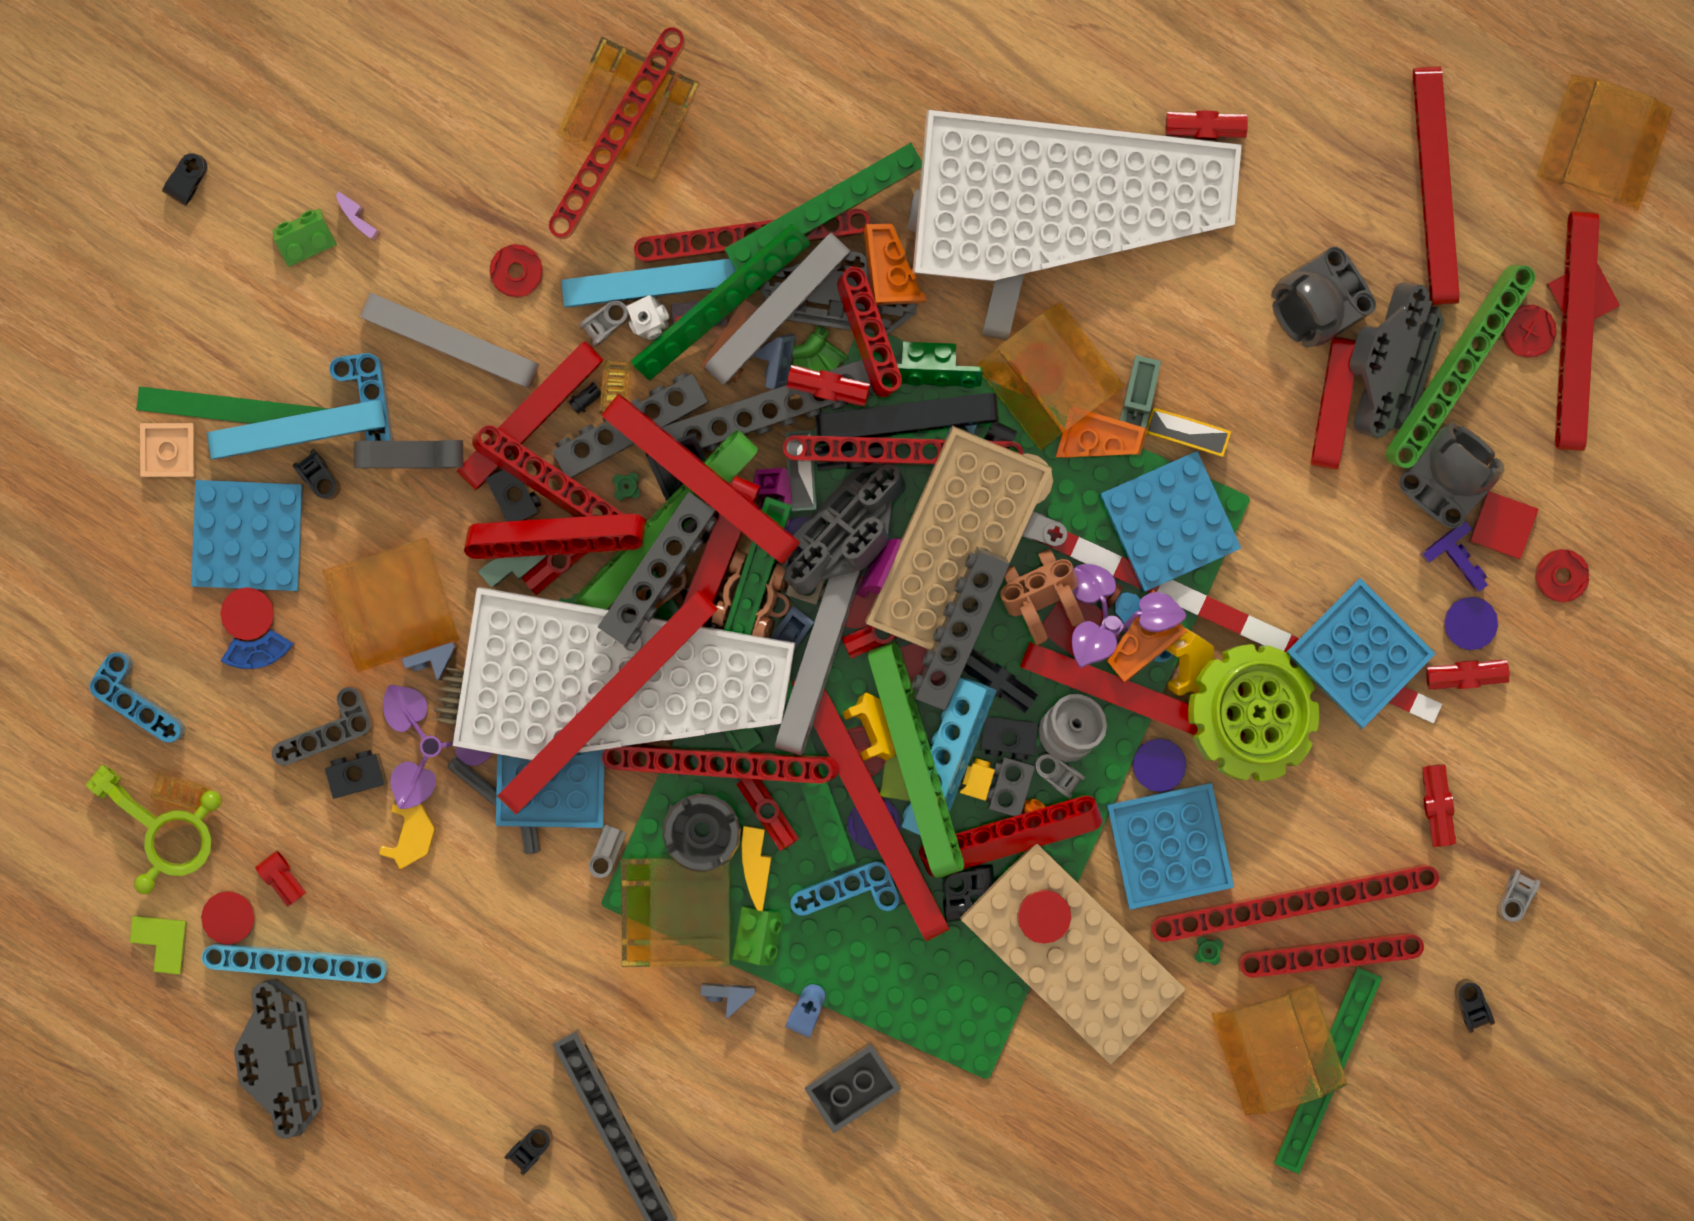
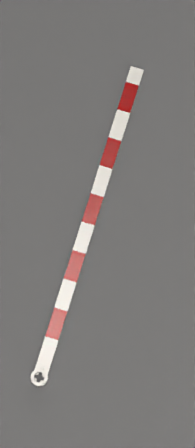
[1036,526,1442,723]

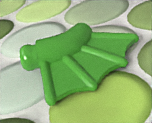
[792,326,849,371]

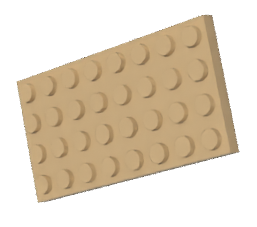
[865,426,1052,657]
[960,844,1186,1065]

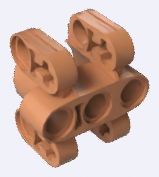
[1000,548,1085,645]
[712,550,793,638]

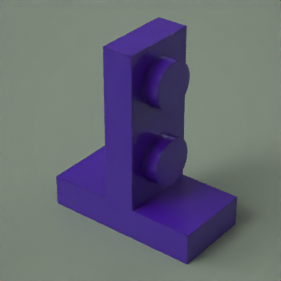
[1420,521,1488,592]

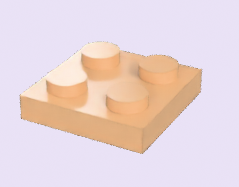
[140,423,195,477]

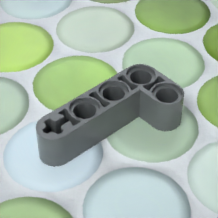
[354,440,463,469]
[272,687,374,766]

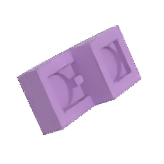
[336,191,380,241]

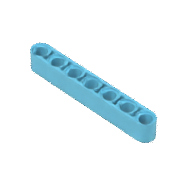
[561,259,736,307]
[206,400,386,459]
[202,943,388,983]

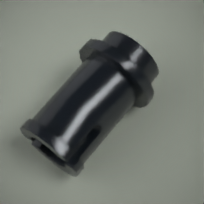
[568,382,603,414]

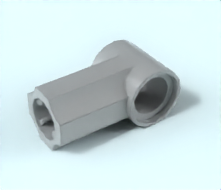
[589,824,627,878]

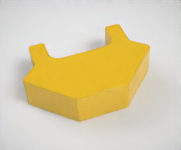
[1166,628,1214,696]
[843,693,896,761]
[379,803,436,869]

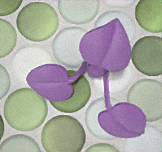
[1072,564,1186,668]
[383,685,493,809]

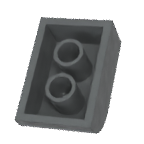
[804,1041,901,1133]

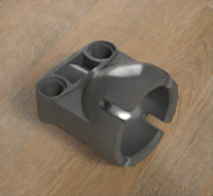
[1271,246,1376,348]
[1399,422,1505,528]
[661,793,743,872]

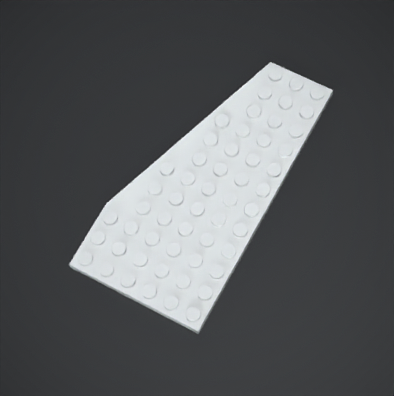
[913,110,1242,281]
[453,587,795,760]

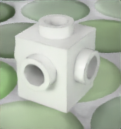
[626,295,670,340]

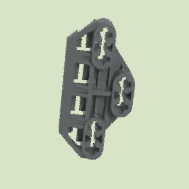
[760,251,917,335]
[1349,282,1444,439]
[782,464,906,594]
[234,979,324,1139]

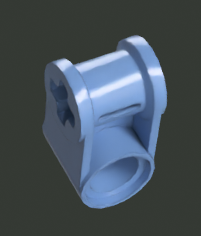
[785,984,826,1038]

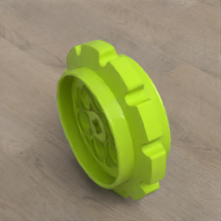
[1188,644,1319,782]

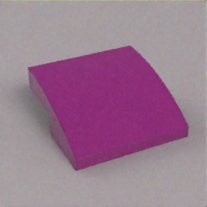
[753,468,791,525]
[856,539,901,598]

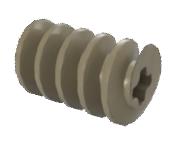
[433,666,464,725]

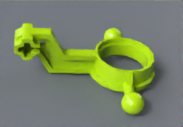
[85,764,222,895]

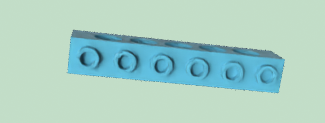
[902,678,997,835]

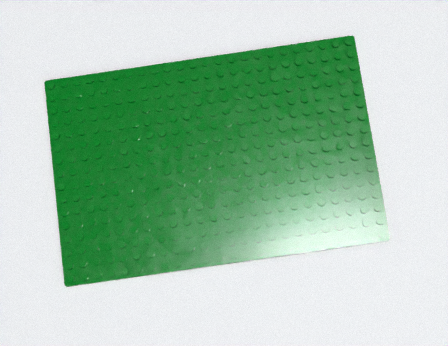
[602,333,1250,1079]

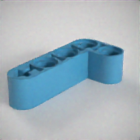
[329,353,393,441]
[90,652,185,742]
[790,860,899,916]

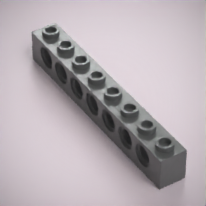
[662,360,873,453]
[552,1029,677,1221]

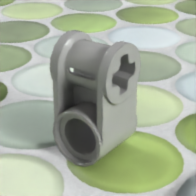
[578,301,630,347]
[1022,511,1067,546]
[1034,752,1086,799]
[1497,869,1540,922]

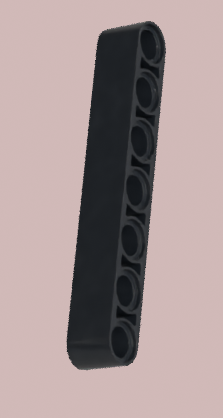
[815,393,999,444]

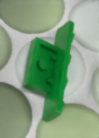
[882,342,982,387]

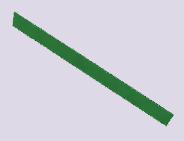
[136,386,330,424]

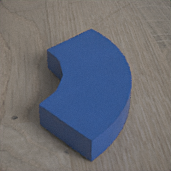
[221,630,295,669]

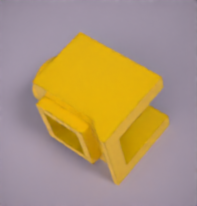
[959,758,995,801]

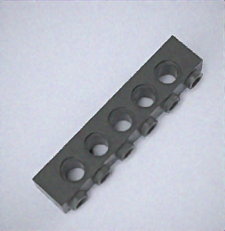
[552,372,709,478]
[598,492,718,647]
[911,546,1010,710]

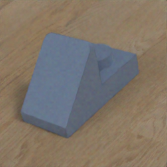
[753,333,796,390]
[771,606,814,653]
[402,642,457,681]
[701,983,756,1019]

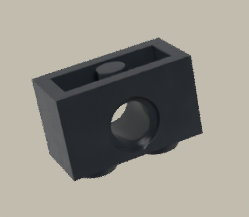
[486,470,542,522]
[980,716,1038,760]
[325,750,388,799]

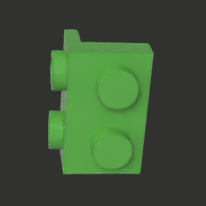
[272,209,337,267]
[733,906,782,966]

